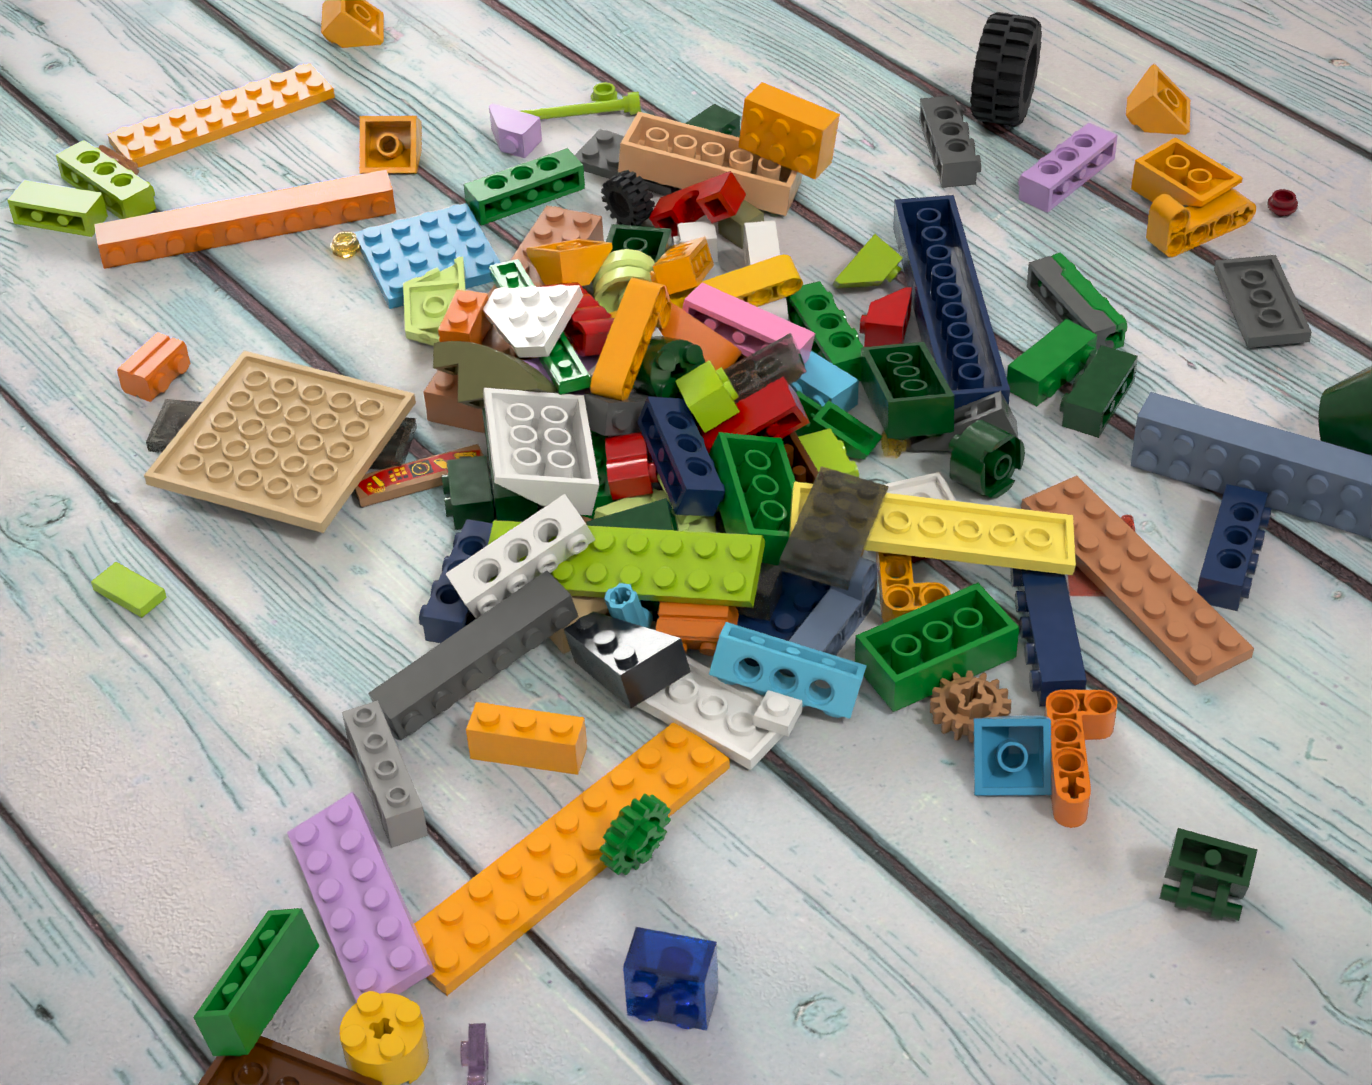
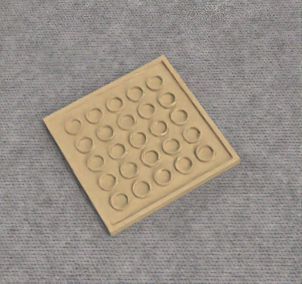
[144,351,416,533]

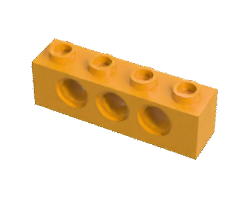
[650,236,714,295]

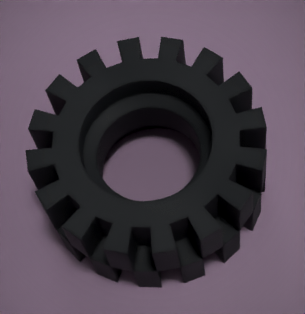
[601,170,655,226]

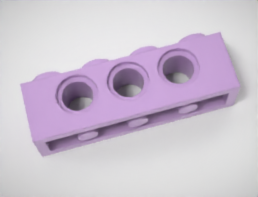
[1018,123,1118,213]

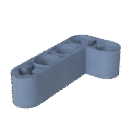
[779,550,878,683]

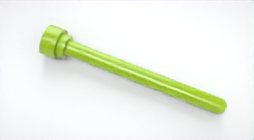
[520,91,641,120]

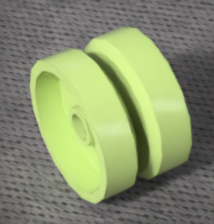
[592,249,655,313]

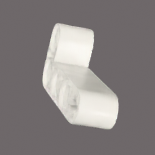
[743,220,788,321]

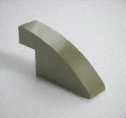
[433,341,557,409]

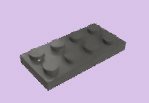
[575,129,680,196]
[1214,255,1312,348]

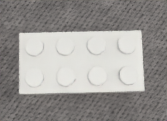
[637,656,784,770]

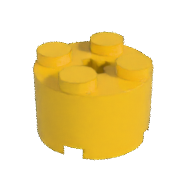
[339,991,429,1085]

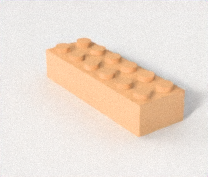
[618,111,802,216]

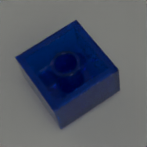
[623,927,719,1031]

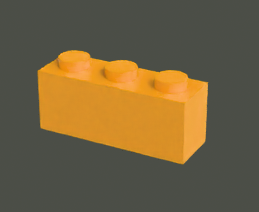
[466,702,587,775]

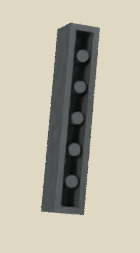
[368,570,579,740]

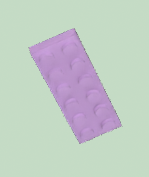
[287,792,435,1003]

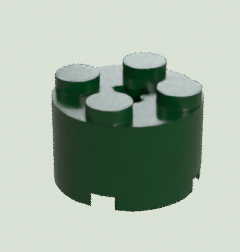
[633,336,705,399]
[949,419,1025,498]

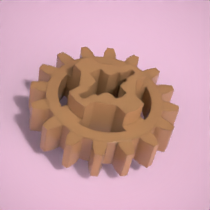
[930,671,1012,743]

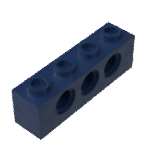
[637,397,725,516]
[1197,484,1272,611]
[419,519,493,643]

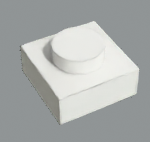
[753,690,802,736]

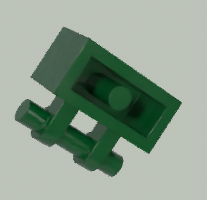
[1159,828,1258,921]

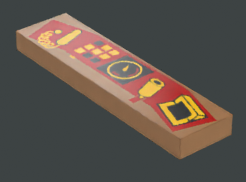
[354,444,489,507]

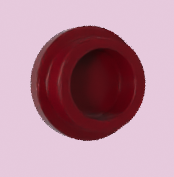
[1267,189,1298,216]

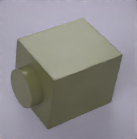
[718,200,764,249]

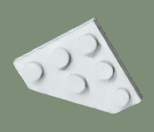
[483,285,583,358]

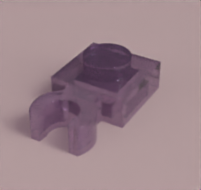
[460,1023,489,1085]

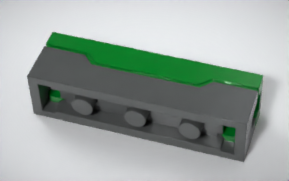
[1027,252,1128,351]

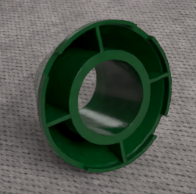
[1318,366,1372,456]

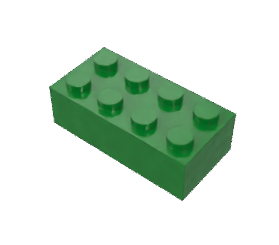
[709,432,811,567]
[855,582,1019,712]

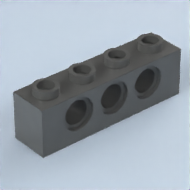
[919,95,981,188]

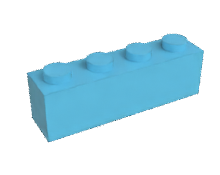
[752,351,859,412]

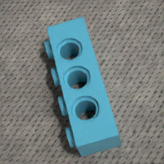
[709,622,867,719]

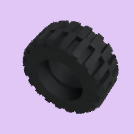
[970,12,1042,127]

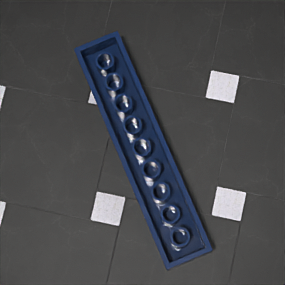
[893,195,1010,409]

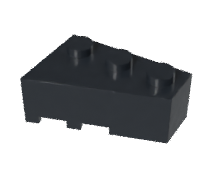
[564,611,691,709]

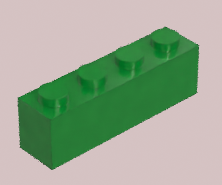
[193,908,320,1056]

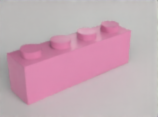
[682,283,815,377]

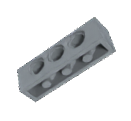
[342,700,428,848]

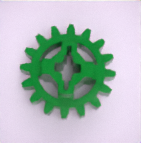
[599,794,671,875]

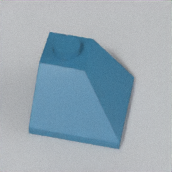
[974,716,1052,795]

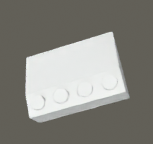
[483,388,599,515]

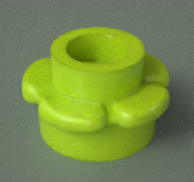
[591,82,618,102]

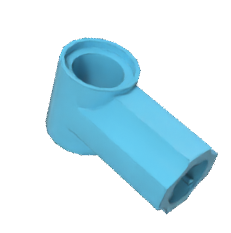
[604,583,653,629]

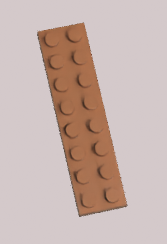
[1021,475,1254,685]

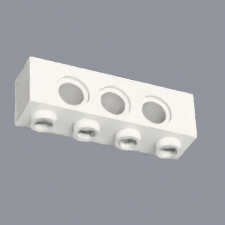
[446,494,596,619]

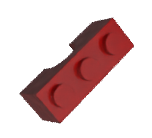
[649,171,746,238]

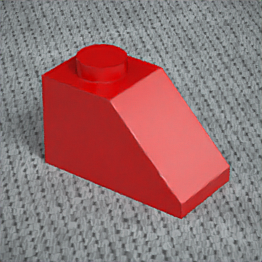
[859,287,912,347]

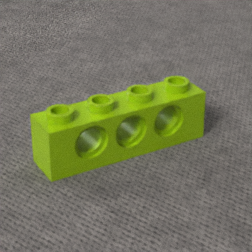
[56,140,156,219]

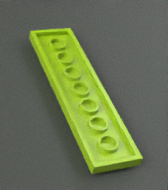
[488,520,765,608]

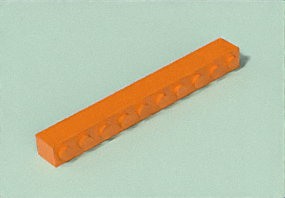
[94,170,396,269]

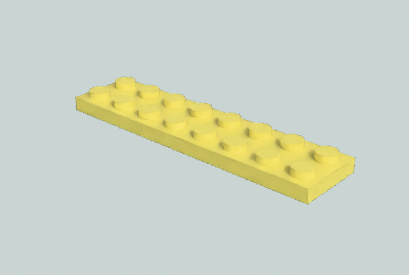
[789,482,1076,575]

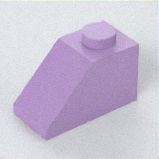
[489,103,542,158]

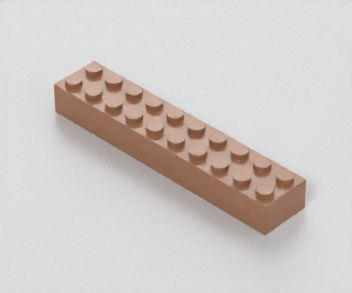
[423,205,604,433]

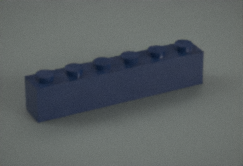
[1010,568,1087,707]

